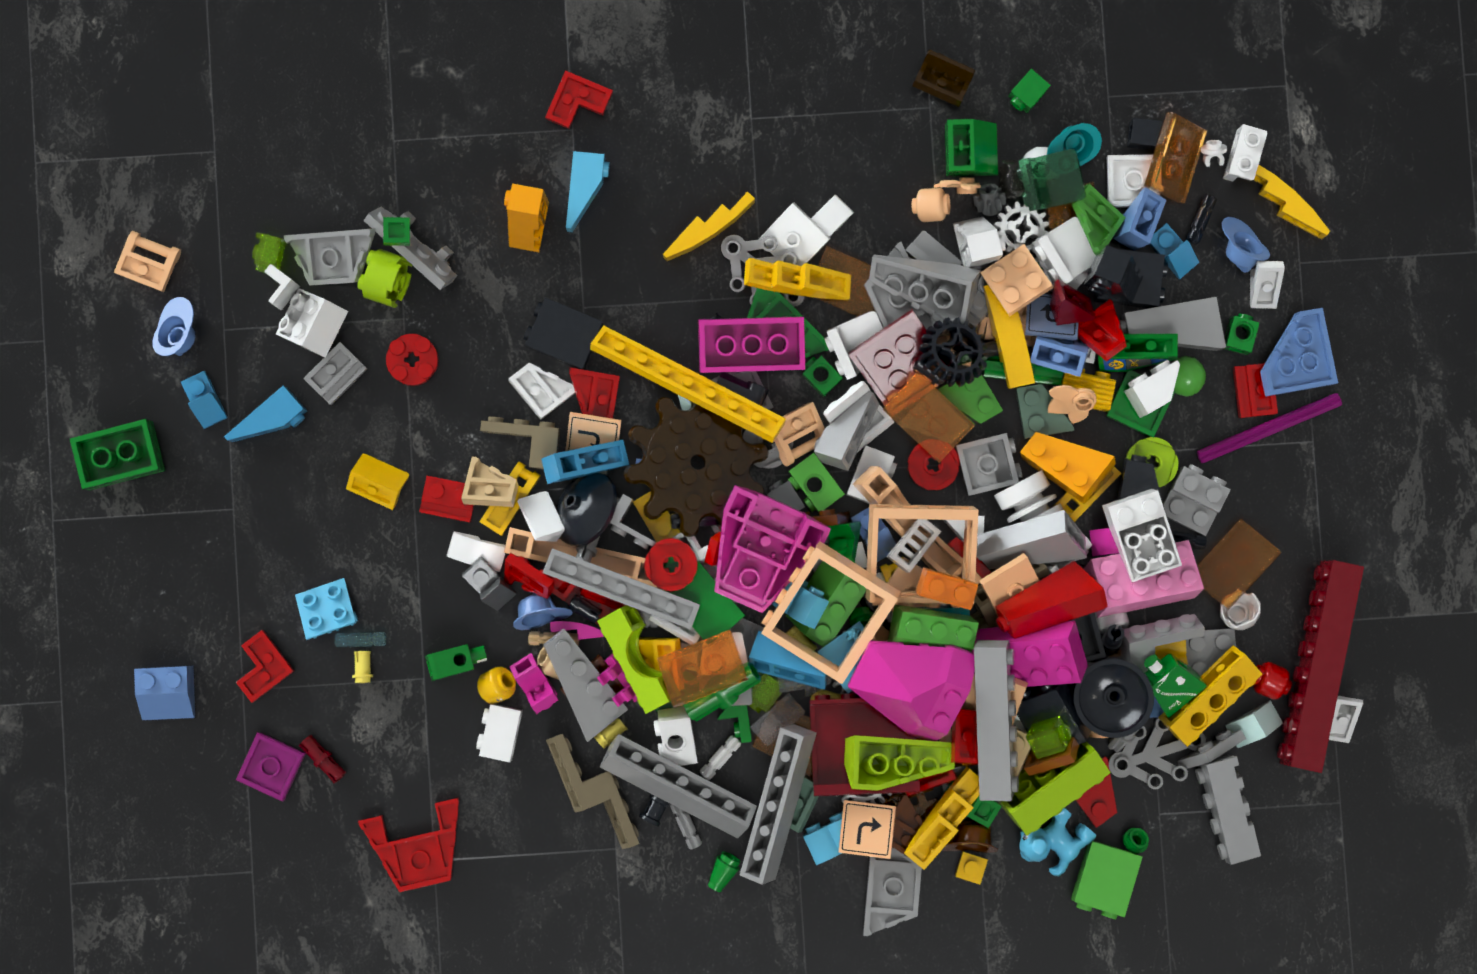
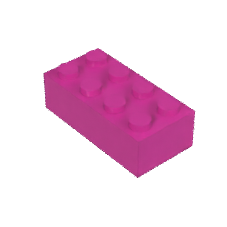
[698,316,805,373]
[972,621,1088,687]

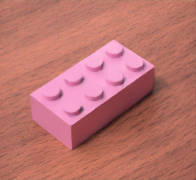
[1084,540,1204,618]

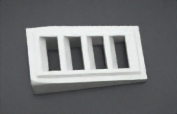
[887,519,941,573]

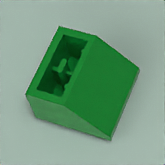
[945,119,998,177]

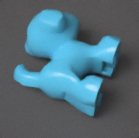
[1019,808,1096,877]

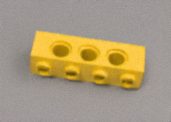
[1158,646,1262,747]

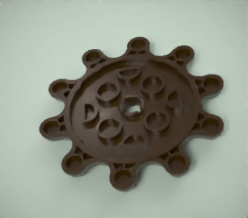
[624,397,769,537]

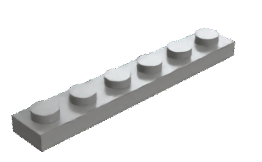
[543,548,700,629]

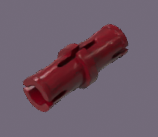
[299,735,347,784]

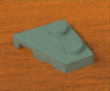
[1015,384,1074,440]

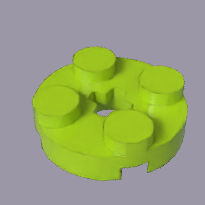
[1126,437,1178,487]

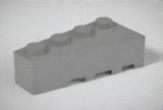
[1195,753,1261,865]

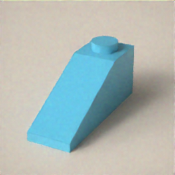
[566,151,610,232]

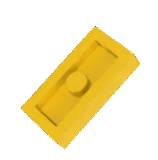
[346,454,409,510]

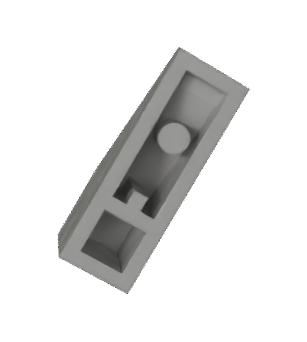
[814,391,879,471]

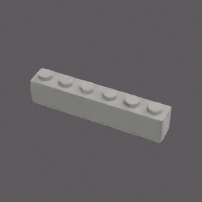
[974,640,1019,801]
[740,724,817,885]
[600,734,757,838]

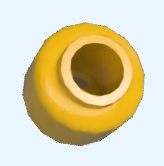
[477,667,516,704]

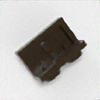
[913,50,975,107]

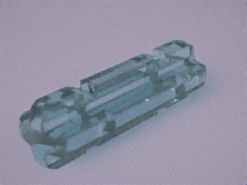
[335,632,386,647]

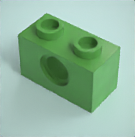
[788,453,845,514]

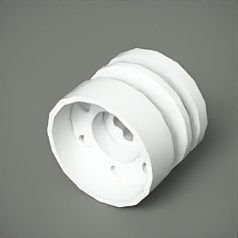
[994,470,1063,523]

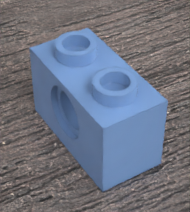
[1030,336,1090,377]

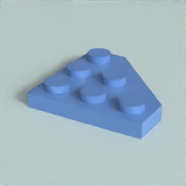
[1260,308,1338,397]

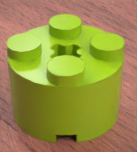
[357,249,412,308]

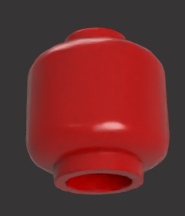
[1253,662,1292,700]

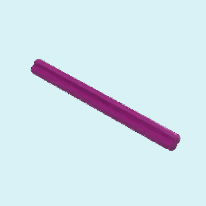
[1197,393,1342,463]

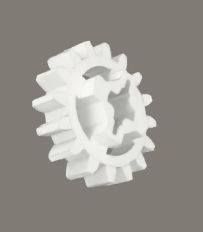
[994,201,1050,254]

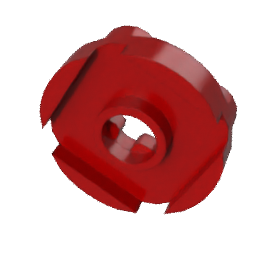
[386,334,439,386]
[908,439,960,490]
[645,538,698,591]

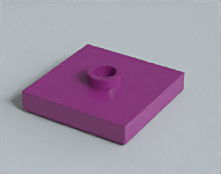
[236,732,306,802]

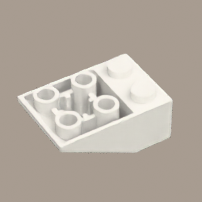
[1102,489,1182,582]

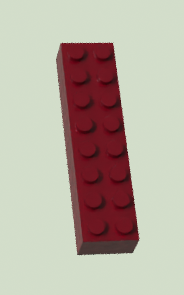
[1277,560,1364,773]

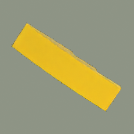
[1254,164,1330,239]
[663,192,755,261]
[744,258,851,300]
[983,285,1035,388]
[904,766,979,870]

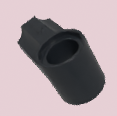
[717,372,769,406]

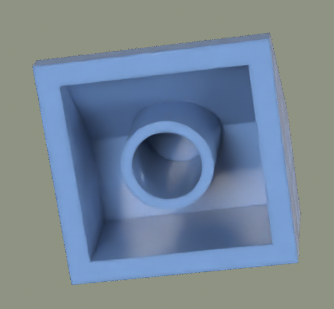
[134,666,195,720]

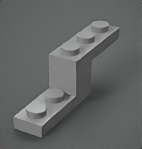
[1087,614,1205,673]

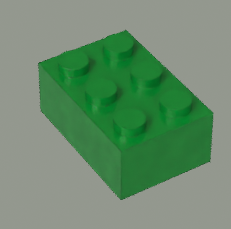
[70,419,165,491]

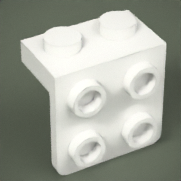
[1032,217,1096,284]
[824,311,883,380]
[824,381,894,452]

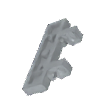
[364,206,457,290]

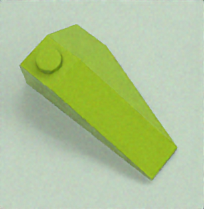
[844,735,955,791]

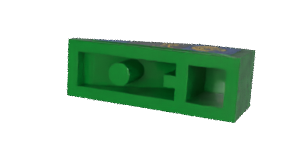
[1098,334,1178,372]

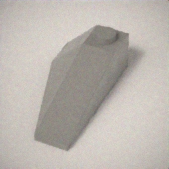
[869,255,980,324]

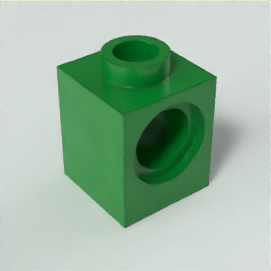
[1008,69,1051,113]
[1224,313,1259,355]
[802,355,843,398]

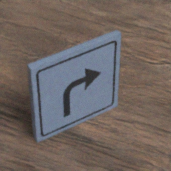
[1025,294,1078,340]

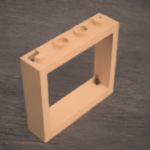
[865,504,979,608]
[761,541,900,684]

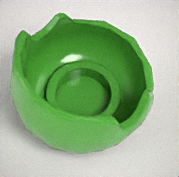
[1172,355,1206,397]

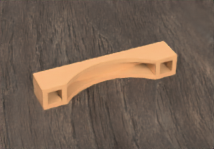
[853,466,982,584]
[504,527,658,588]

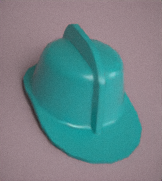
[1046,123,1102,174]

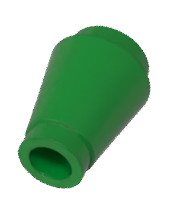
[708,851,741,892]

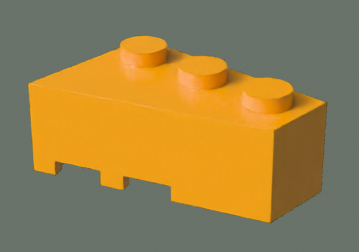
[504,184,549,252]
[1020,432,1116,504]

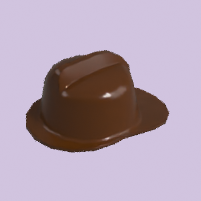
[941,820,998,853]

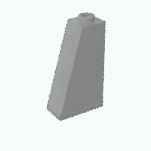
[1119,297,1226,351]
[976,510,1087,569]

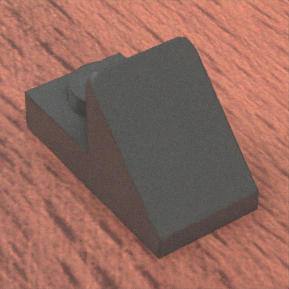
[462,556,517,611]

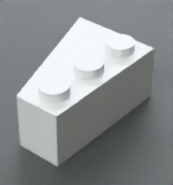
[953,216,1006,270]

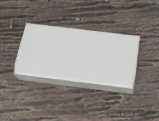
[517,491,565,542]

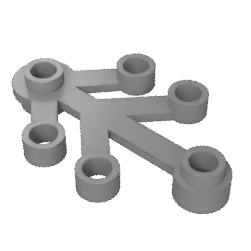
[721,235,805,307]
[1108,717,1206,789]

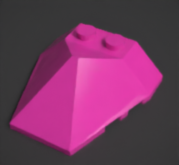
[714,485,831,613]
[848,641,975,741]

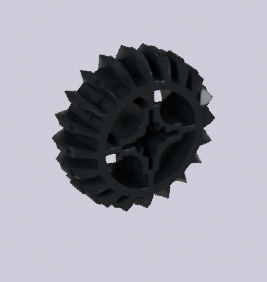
[918,317,989,387]

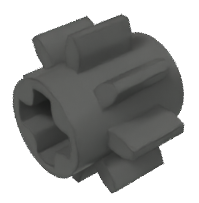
[973,184,1006,216]

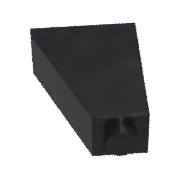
[1117,454,1165,510]

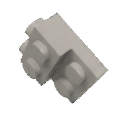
[956,433,1022,496]
[1163,464,1231,536]

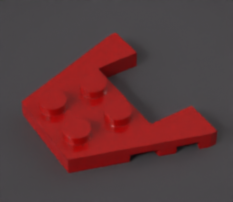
[358,797,459,892]

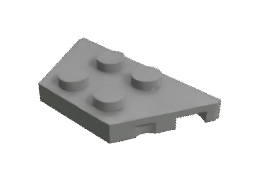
[284,228,375,286]
[864,242,936,329]
[863,847,922,936]

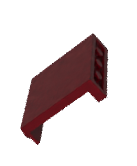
[810,694,920,797]

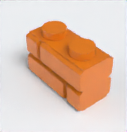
[916,567,978,610]

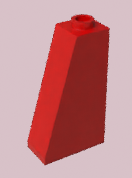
[995,561,1108,639]

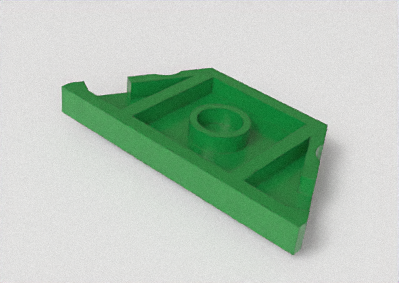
[747,288,829,358]

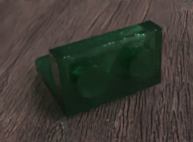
[1017,149,1086,211]

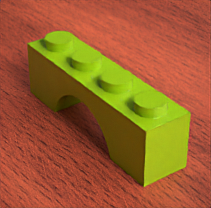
[597,605,682,714]

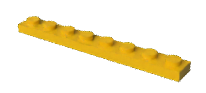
[590,325,786,443]

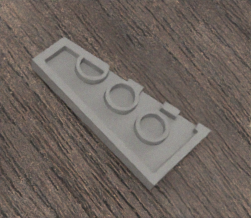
[543,628,628,742]

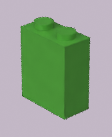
[1071,841,1142,919]

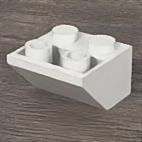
[276,288,348,358]
[1124,360,1180,418]

